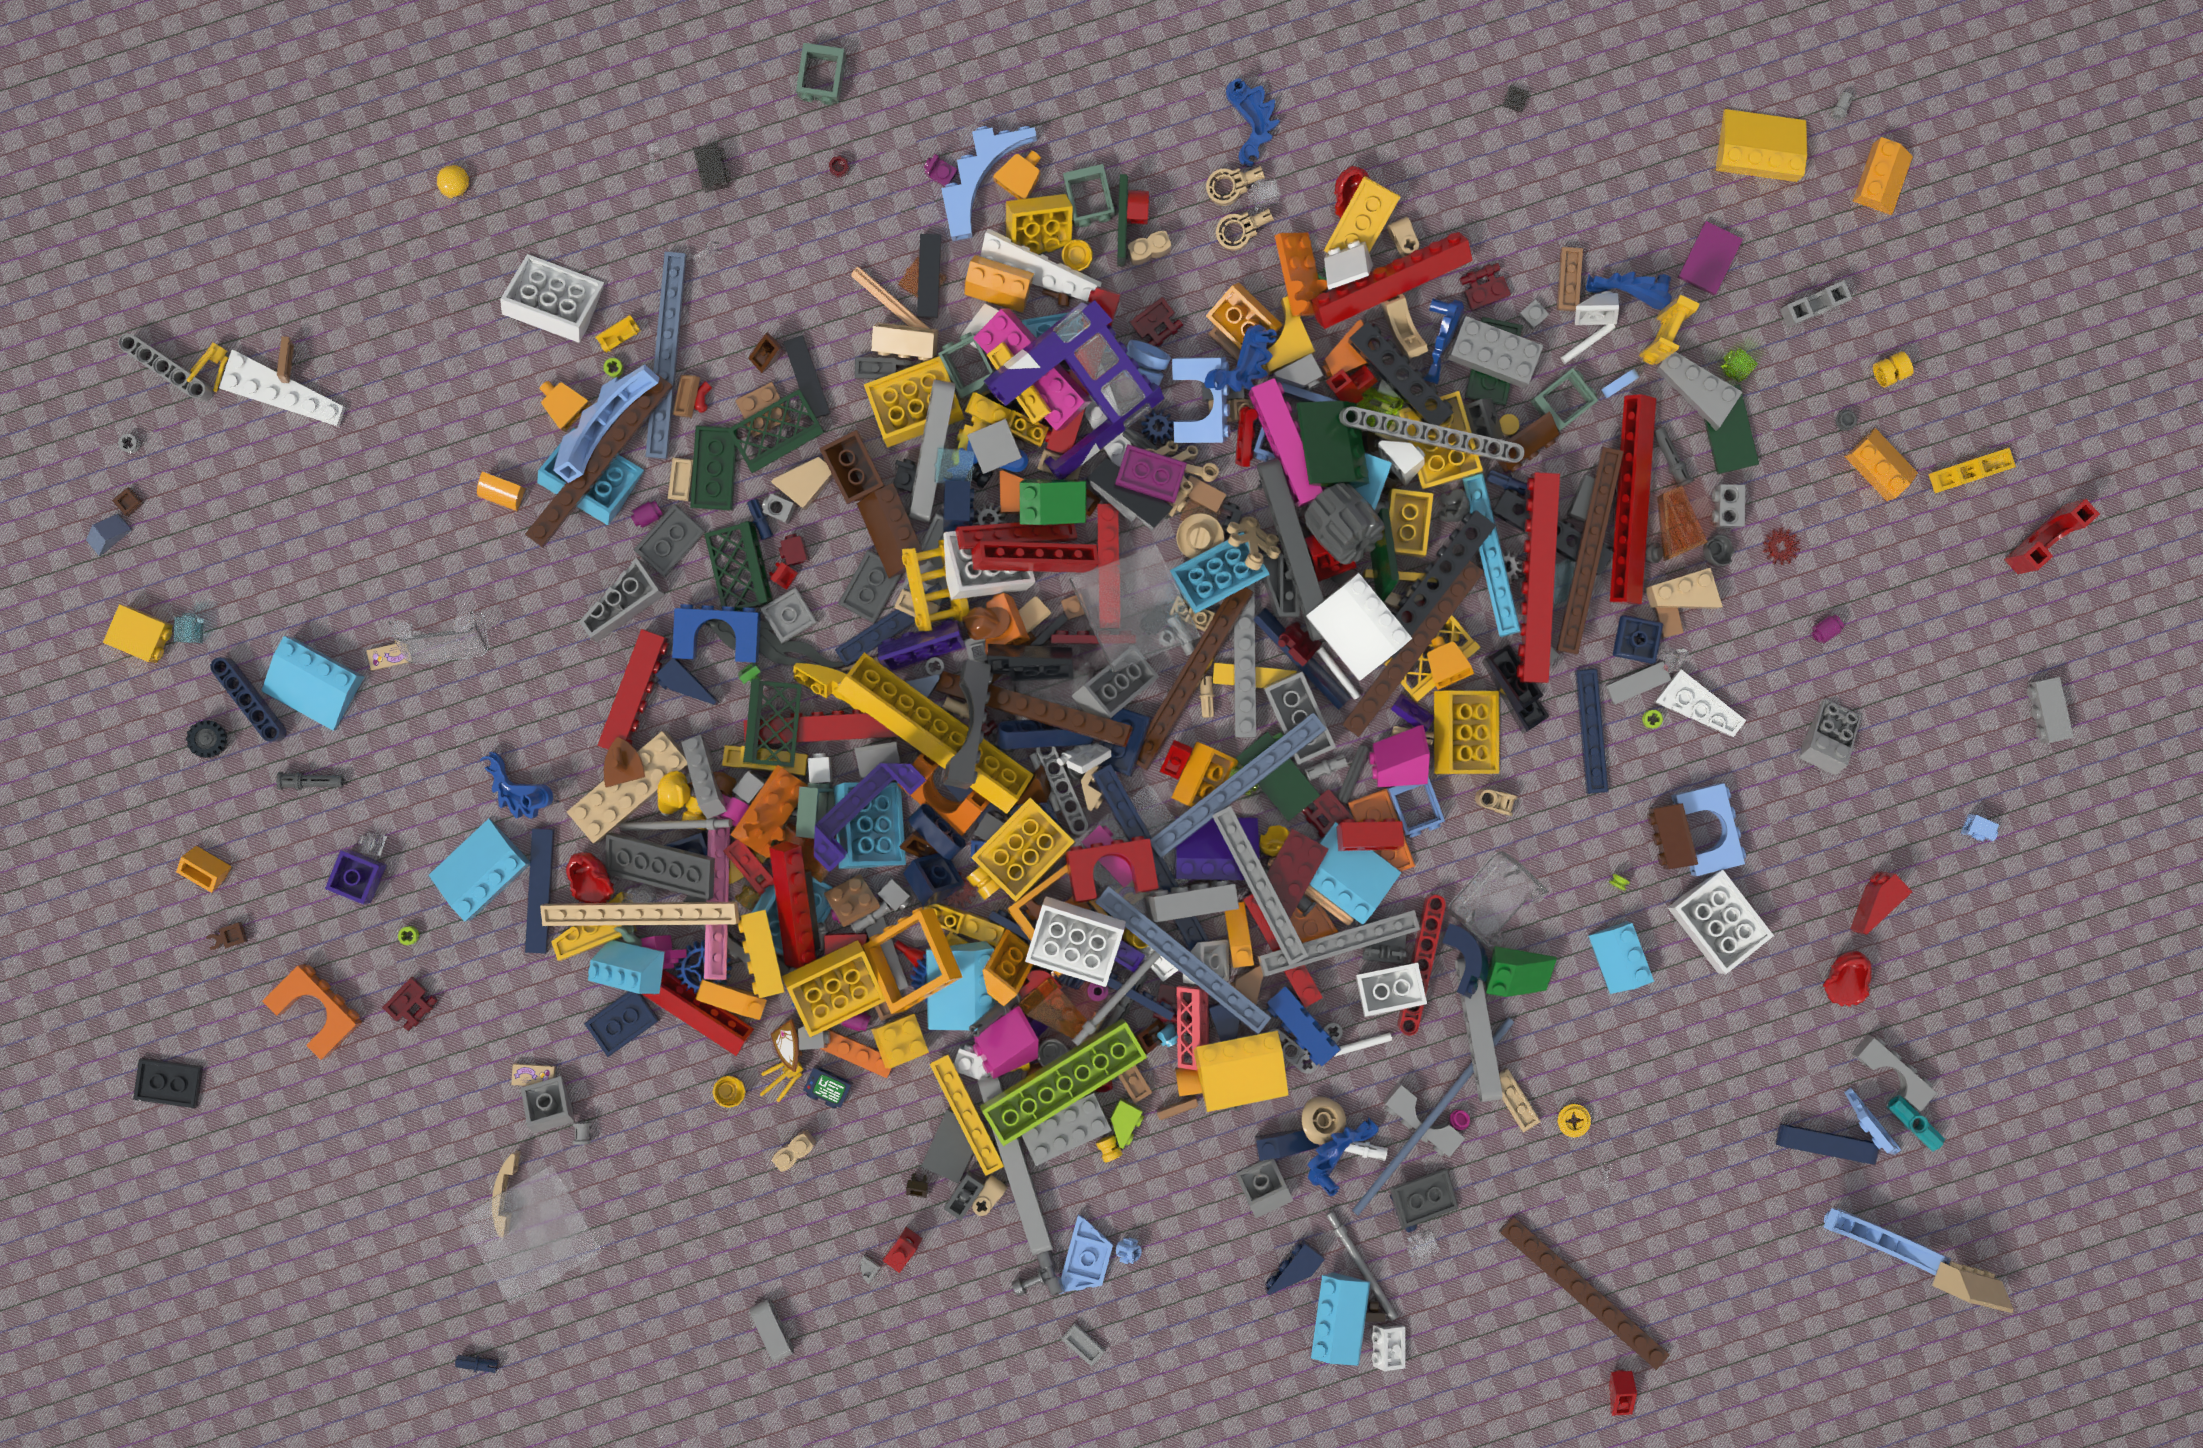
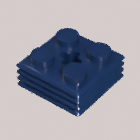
[1613,615,1663,664]

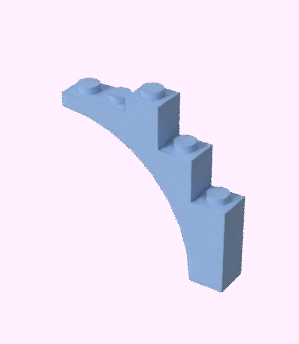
[941,126,1037,242]
[553,365,659,483]
[1824,1208,1951,1276]

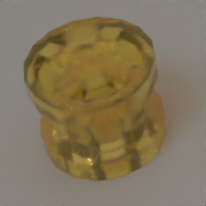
[734,884,761,910]

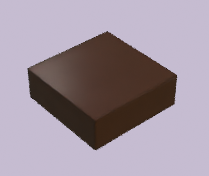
[112,487,144,517]

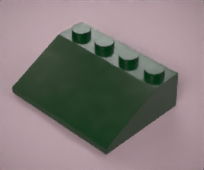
[1296,401,1369,489]

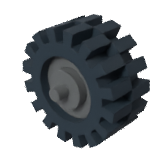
[186,720,227,758]

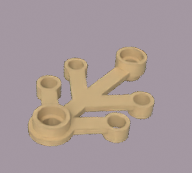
[1146,440,1219,494]
[1227,516,1281,570]

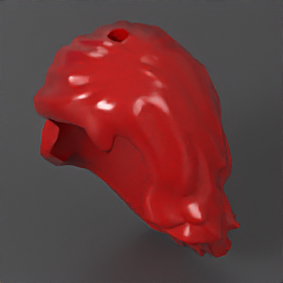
[1334,165,1371,219]
[566,852,614,903]
[1823,951,1872,1007]

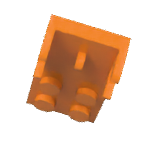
[1274,232,1328,316]
[730,765,808,857]

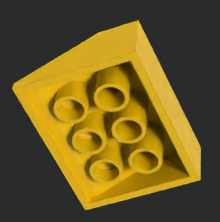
[1715,109,1807,182]
[864,356,965,448]
[1399,391,1483,490]
[1434,691,1499,774]
[971,798,1076,902]
[782,940,886,1037]
[1193,1031,1288,1112]

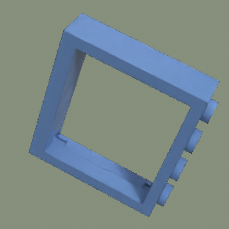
[1253,381,1338,462]

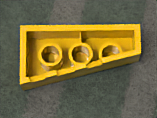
[738,910,785,998]

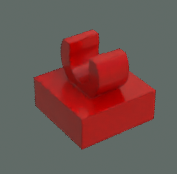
[769,562,798,590]

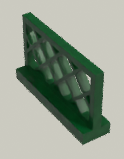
[727,389,825,473]
[704,521,773,611]
[743,679,802,768]

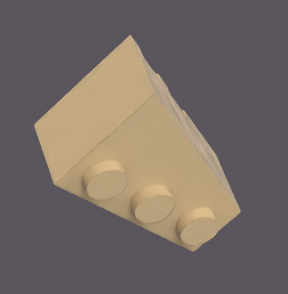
[1645,568,1723,609]

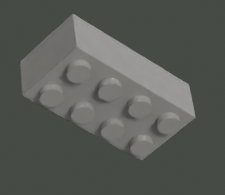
[1447,316,1543,388]
[1072,645,1159,719]
[1263,670,1336,764]
[1145,880,1239,922]
[1022,1091,1112,1166]

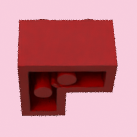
[1305,535,1356,582]

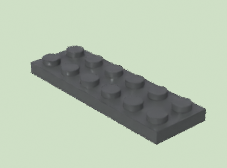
[605,832,715,900]

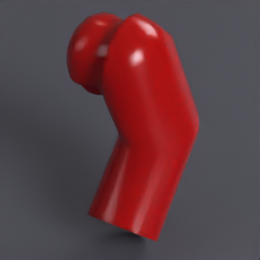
[694,381,712,413]

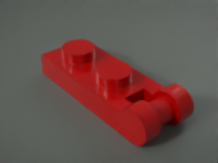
[1235,406,1258,467]
[723,839,774,895]

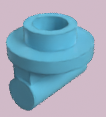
[1157,1023,1178,1047]

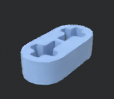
[1601,369,1640,398]

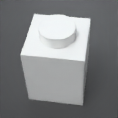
[808,753,833,783]

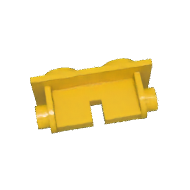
[595,315,641,353]

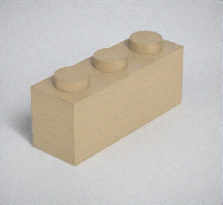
[872,322,938,360]

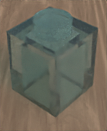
[174,613,204,643]

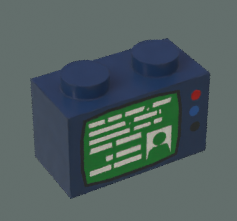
[803,1065,853,1109]

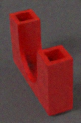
[2004,499,2100,575]
[1065,836,1159,904]

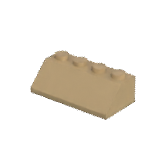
[1932,1261,2014,1313]

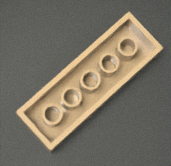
[567,731,688,844]

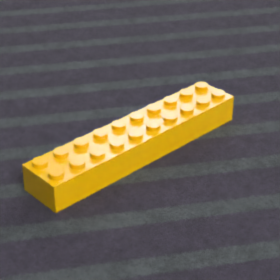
[836,652,1034,814]

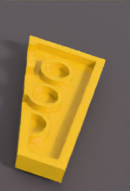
[551,892,637,961]

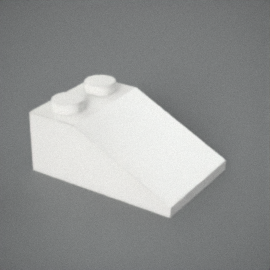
[1324,240,1373,289]
[1356,963,1427,1018]

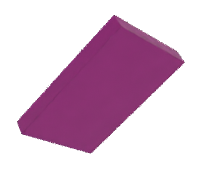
[1677,221,1743,295]
[1115,444,1187,503]

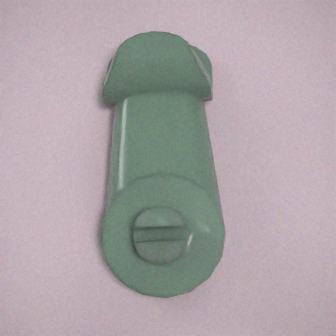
[614,925,646,946]

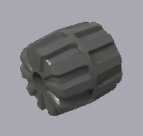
[1305,483,1385,564]

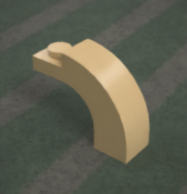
[1381,294,1428,359]

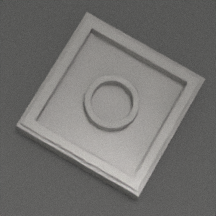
[967,419,1022,474]
[760,587,817,644]

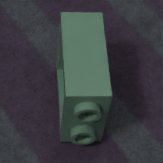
[796,43,847,105]
[1063,164,1115,227]
[938,332,996,398]
[1530,368,1599,432]
[796,783,835,838]

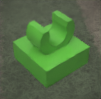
[738,662,761,684]

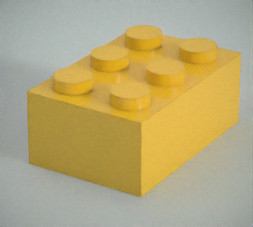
[1388,489,1433,558]

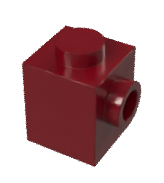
[779,534,809,567]

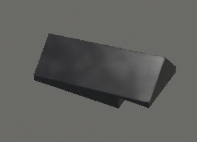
[1085,458,1173,531]
[987,644,1074,681]
[1482,644,1549,734]

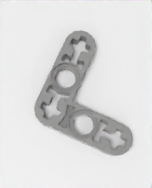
[1266,1022,1343,1074]

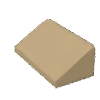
[1018,596,1051,633]

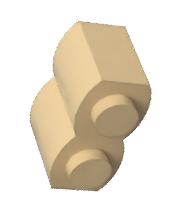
[1127,231,1171,265]
[772,1130,816,1172]

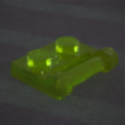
[1357,387,1404,430]

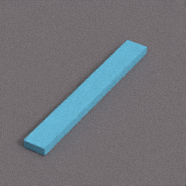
[1462,473,1521,637]

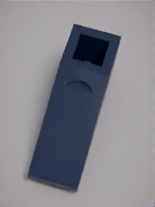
[1265,1240,1325,1295]

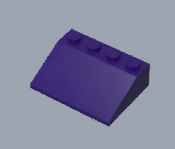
[878,619,966,671]
[1174,816,1260,880]

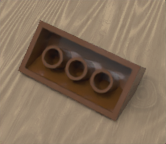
[857,483,927,579]

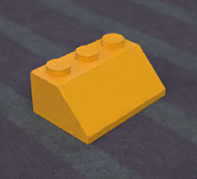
[1853,137,1913,215]
[964,255,1034,313]
[1206,282,1283,349]
[1844,428,1918,501]
[1171,742,1238,807]
[982,929,1033,1006]

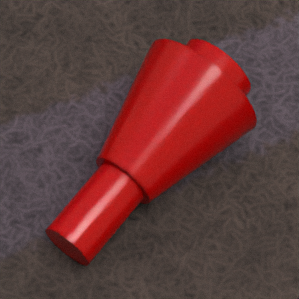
[894,940,926,967]

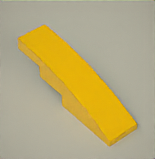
[1929,448,2016,493]

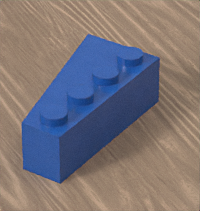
[1267,986,1342,1066]

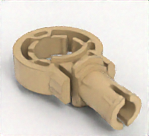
[1206,166,1265,206]
[1216,208,1274,251]

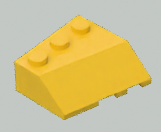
[1006,194,1073,254]

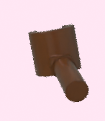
[1042,289,1070,307]

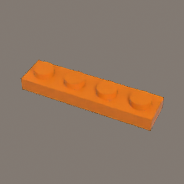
[819,1029,892,1078]

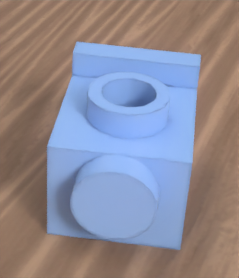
[1960,814,1999,842]

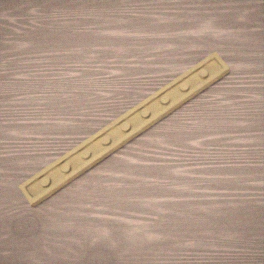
[540,902,739,926]

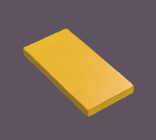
[1324,176,1401,253]

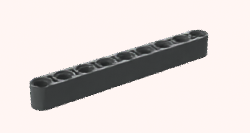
[1257,458,1324,641]

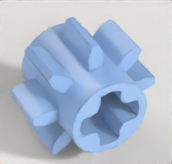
[1116,1237,1142,1264]

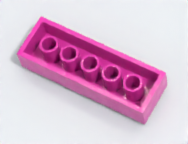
[973,308,1092,431]
[1248,378,1325,509]

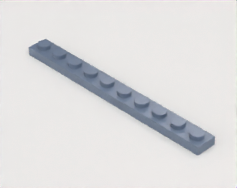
[645,251,687,460]
[1150,713,1327,858]
[1095,886,1271,1034]

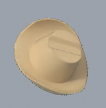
[1176,513,1224,559]
[1302,1096,1346,1145]

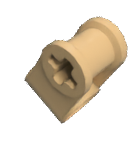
[1387,217,1419,258]
[1475,789,1518,816]
[972,1174,1008,1216]

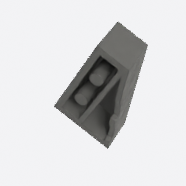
[1262,554,1300,618]

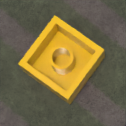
[871,1014,929,1068]

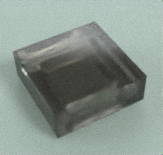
[1502,85,1529,113]

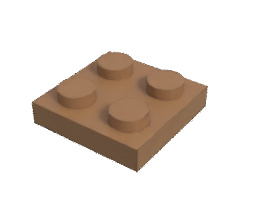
[735,382,791,438]
[824,874,880,927]

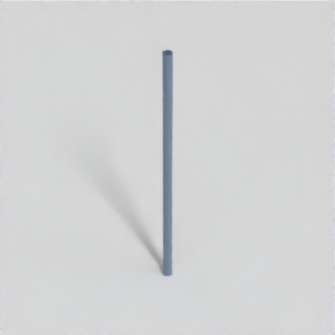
[1352,1017,1514,1216]

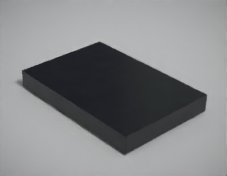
[133,1058,203,1108]

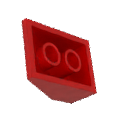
[1850,871,1912,935]

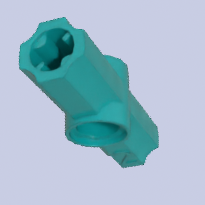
[1886,1095,1945,1152]

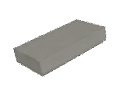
[1061,1322,1106,1367]

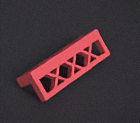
[1177,986,1209,1070]

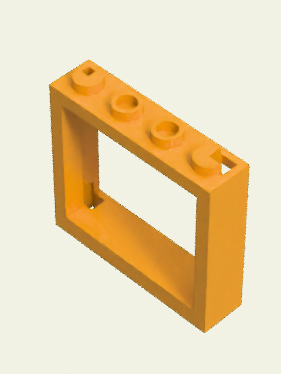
[1008,865,1112,977]
[863,907,963,1014]

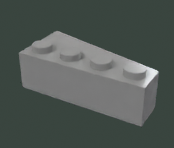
[1656,352,1742,431]
[579,557,665,642]

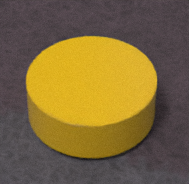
[1499,414,1519,436]

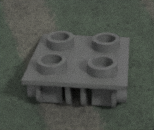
[1362,918,1407,964]

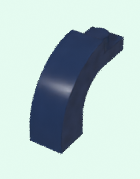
[1442,923,1489,999]

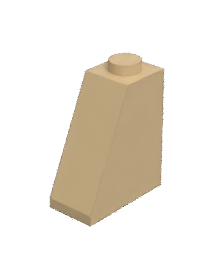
[771,457,833,510]

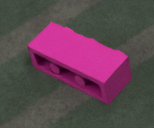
[1081,825,1133,888]

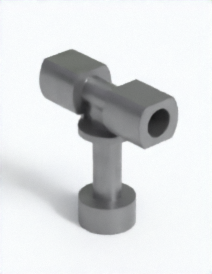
[1012,1251,1065,1297]

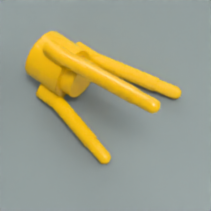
[187,342,229,392]
[760,1061,804,1102]

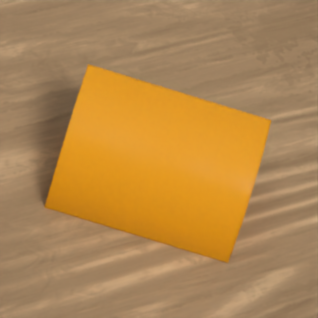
[477,472,526,511]
[176,846,232,893]
[1175,1068,1202,1096]

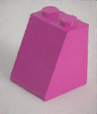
[1369,725,1430,787]
[973,1006,1039,1079]

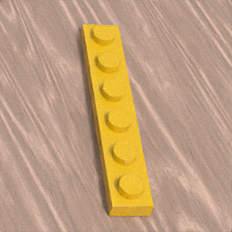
[930,1054,1004,1176]

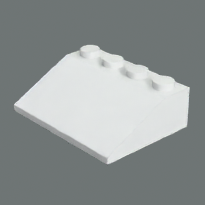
[500,254,604,343]
[943,531,1035,600]
[1306,573,1412,681]
[1667,870,1774,974]
[1025,897,1126,987]

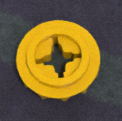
[1557,1104,1591,1137]

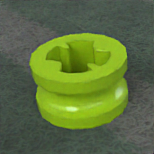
[603,358,624,378]
[1642,710,1663,728]
[1608,873,1630,891]
[398,926,420,945]

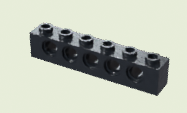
[1348,321,1453,433]
[1492,489,1614,575]

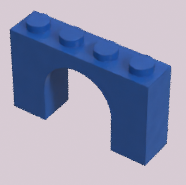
[672,604,761,663]

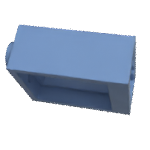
[1387,776,1445,838]

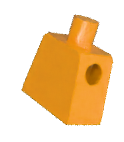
[993,150,1041,200]
[540,381,592,432]
[1427,636,1474,690]

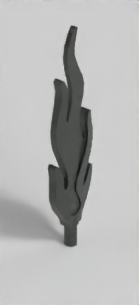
[704,619,844,668]

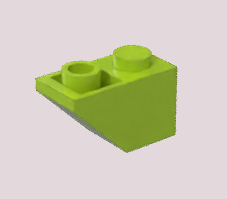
[1111,1097,1144,1149]

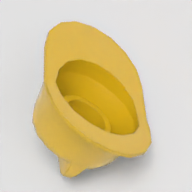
[657,771,691,814]

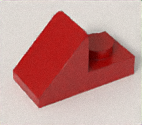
[1159,740,1193,779]

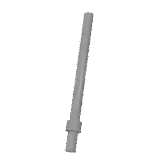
[620,817,733,831]
[1072,951,1161,1046]
[1326,1210,1398,1321]

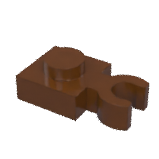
[206,922,248,950]

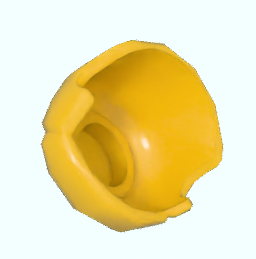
[437,165,469,198]
[1062,239,1093,271]
[1259,825,1290,857]
[712,1076,746,1108]

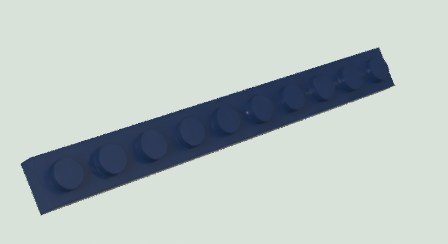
[1091,764,1210,951]
[989,909,1175,1020]

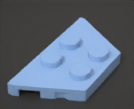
[1844,1088,1901,1155]
[1060,1214,1113,1294]

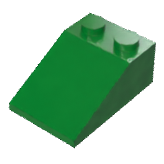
[1020,479,1086,525]
[1485,946,1557,997]

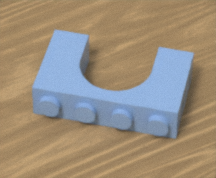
[1172,357,1230,443]
[1671,783,1746,876]

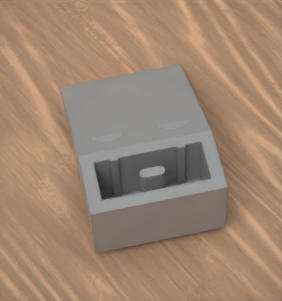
[1798,698,1861,775]

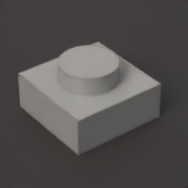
[1519,299,1549,330]

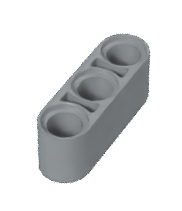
[749,1299,794,1363]

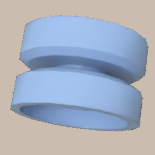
[1121,340,1171,386]

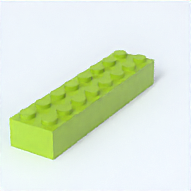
[980,1018,1147,1147]

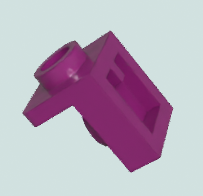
[924,154,958,188]

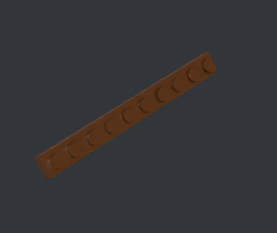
[525,373,673,548]
[1556,447,1623,655]
[1342,561,1484,737]
[1136,587,1254,770]
[936,671,1133,748]
[1499,1216,1670,1370]

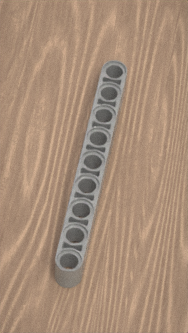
[1339,407,1524,462]
[978,1076,1053,1256]

